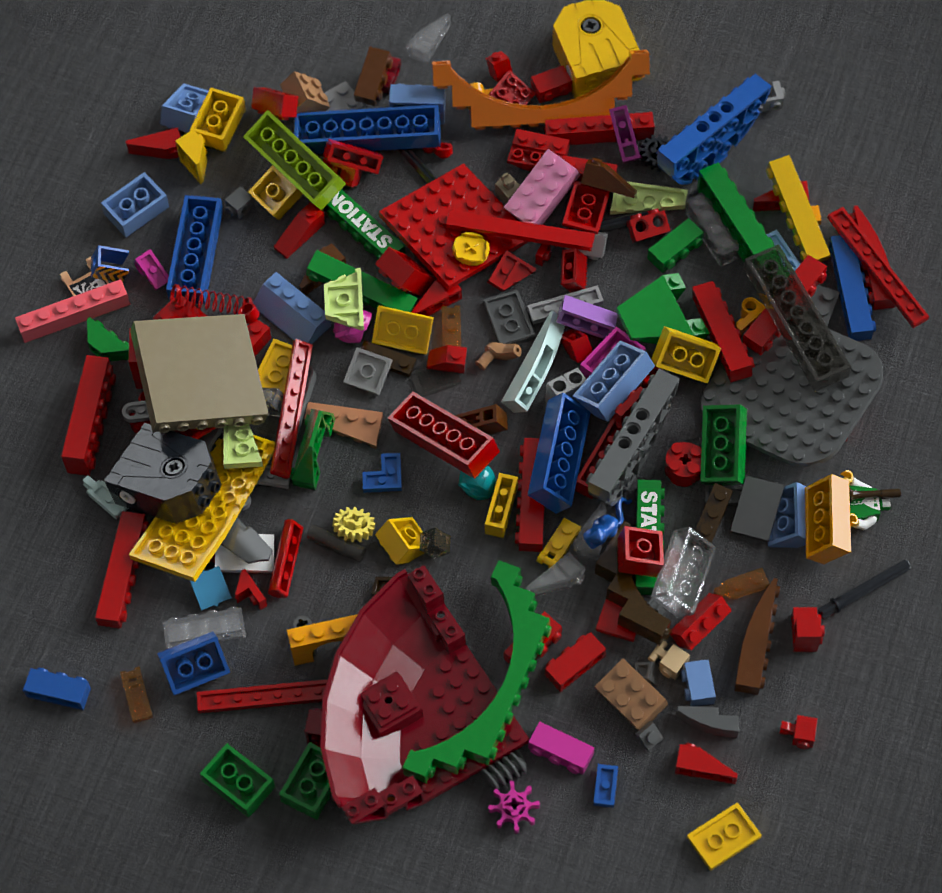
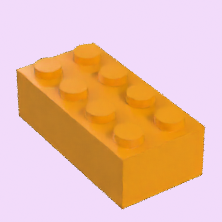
[805,474,851,565]

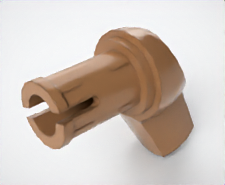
[475,342,522,370]

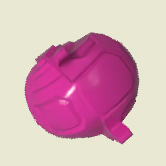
[333,310,372,343]

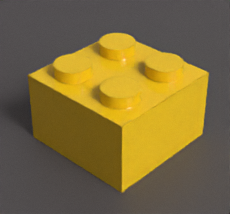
[248,165,303,220]

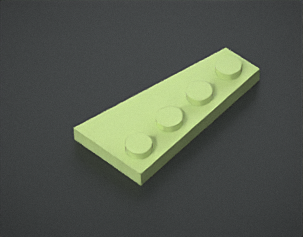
[610,182,688,215]
[223,424,263,469]

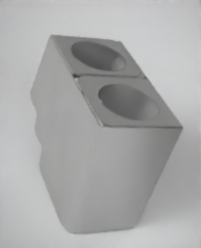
[545,368,586,403]

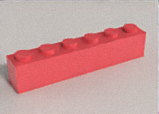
[15,279,130,343]

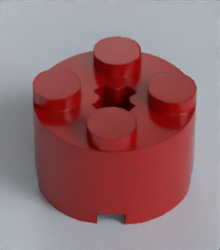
[665,442,702,487]

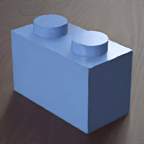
[681,659,716,707]

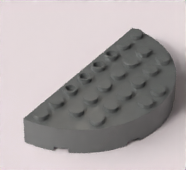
[586,369,680,506]

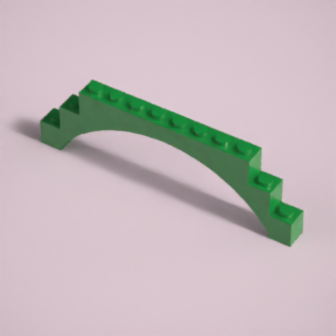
[403,560,552,783]

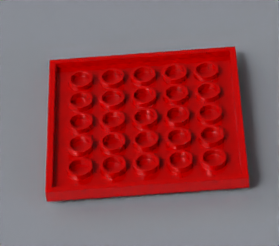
[378,163,528,290]

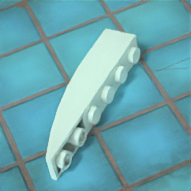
[501,311,565,413]

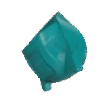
[458,466,497,500]

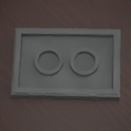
[483,290,536,344]
[730,476,784,542]

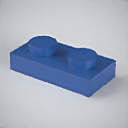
[593,764,618,808]

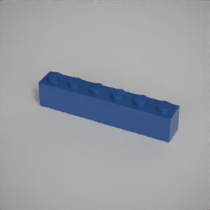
[829,235,876,341]

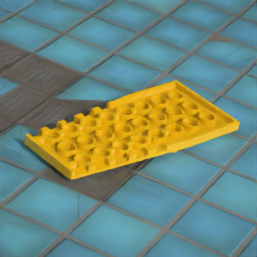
[129,435,275,582]

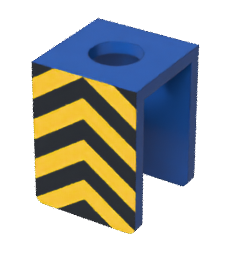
[91,245,129,282]

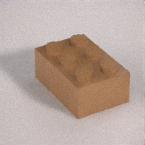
[595,659,668,731]

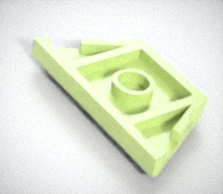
[324,268,364,331]

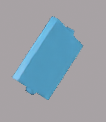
[189,566,232,610]

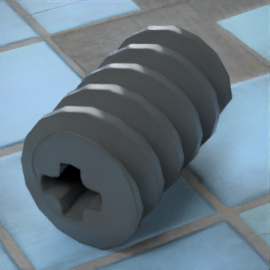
[481,749,527,790]

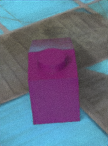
[609,105,641,164]

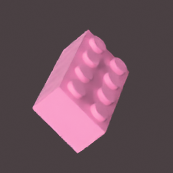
[504,149,581,225]

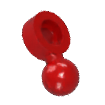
[422,143,453,159]

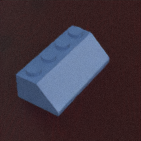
[253,272,331,344]
[573,340,655,422]

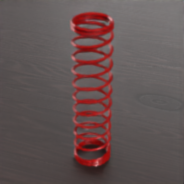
[170,284,253,315]

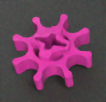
[488,781,540,834]

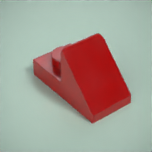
[235,569,267,610]

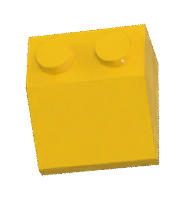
[175,130,208,184]
[375,517,430,564]

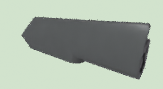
[221,517,272,564]

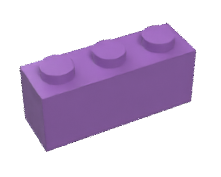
[556,295,618,339]

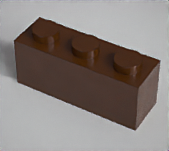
[354,46,393,107]

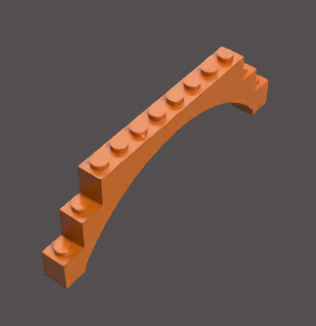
[432,50,650,130]

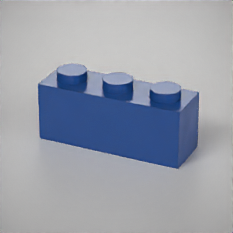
[23,668,91,710]

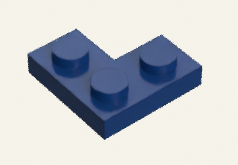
[362,453,402,493]

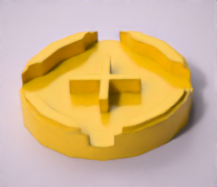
[452,232,490,266]

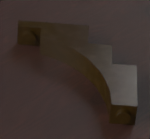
[594,521,672,645]

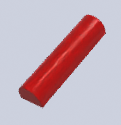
[268,519,303,598]

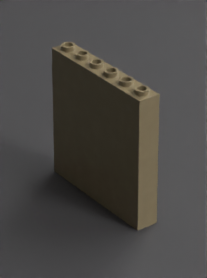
[130,314,268,433]

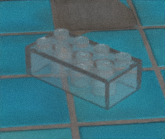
[650,527,716,618]

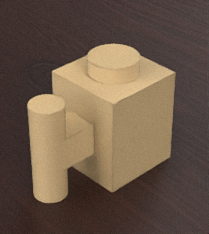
[648,640,690,680]

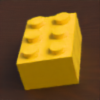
[190,88,246,152]
[651,326,721,384]

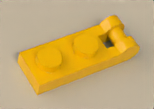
[537,518,581,571]

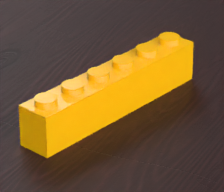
[766,155,830,262]

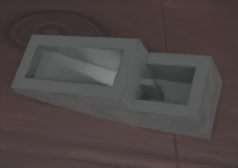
[676,706,739,738]

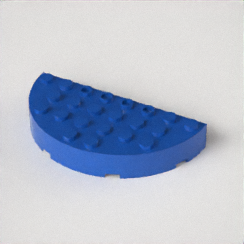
[657,73,772,185]

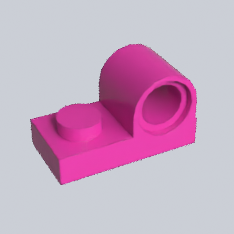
[134,249,169,291]

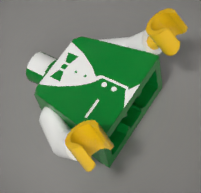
[840,470,891,530]

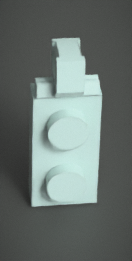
[82,475,129,520]

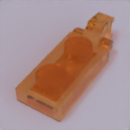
[714,568,770,600]

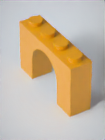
[287,614,358,666]

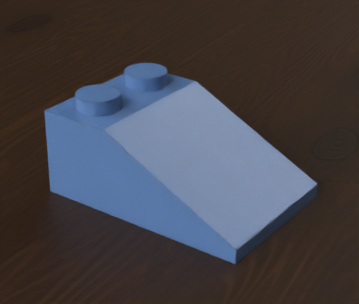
[160,83,209,134]

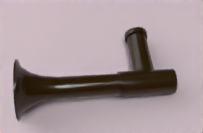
[849,487,901,503]

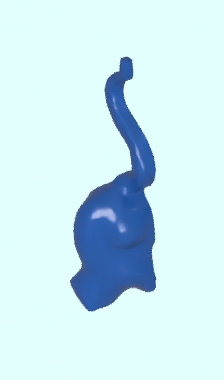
[583,497,632,549]

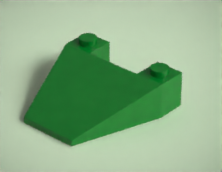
[615,273,709,344]
[289,409,335,490]

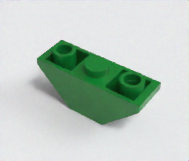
[87,317,129,361]

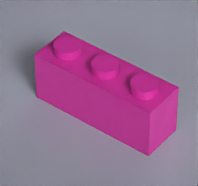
[528,721,594,775]

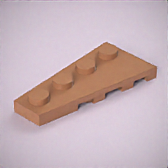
[305,402,383,449]

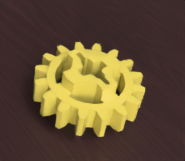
[332,507,375,543]

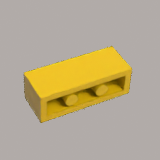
[485,473,518,538]

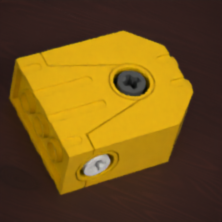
[553,0,642,98]

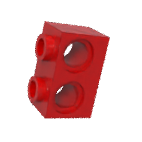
[323,158,363,187]
[626,208,671,243]

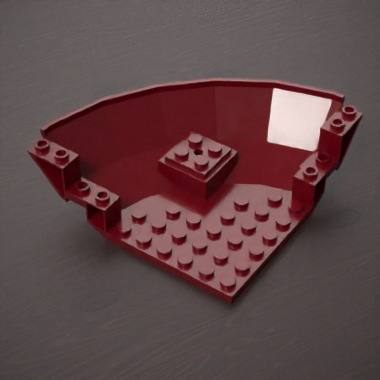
[320,565,530,824]

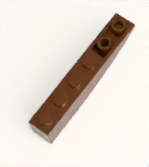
[734,578,780,695]

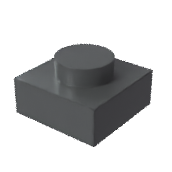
[635,721,663,751]

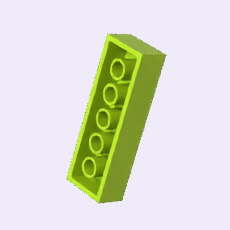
[243,110,346,210]

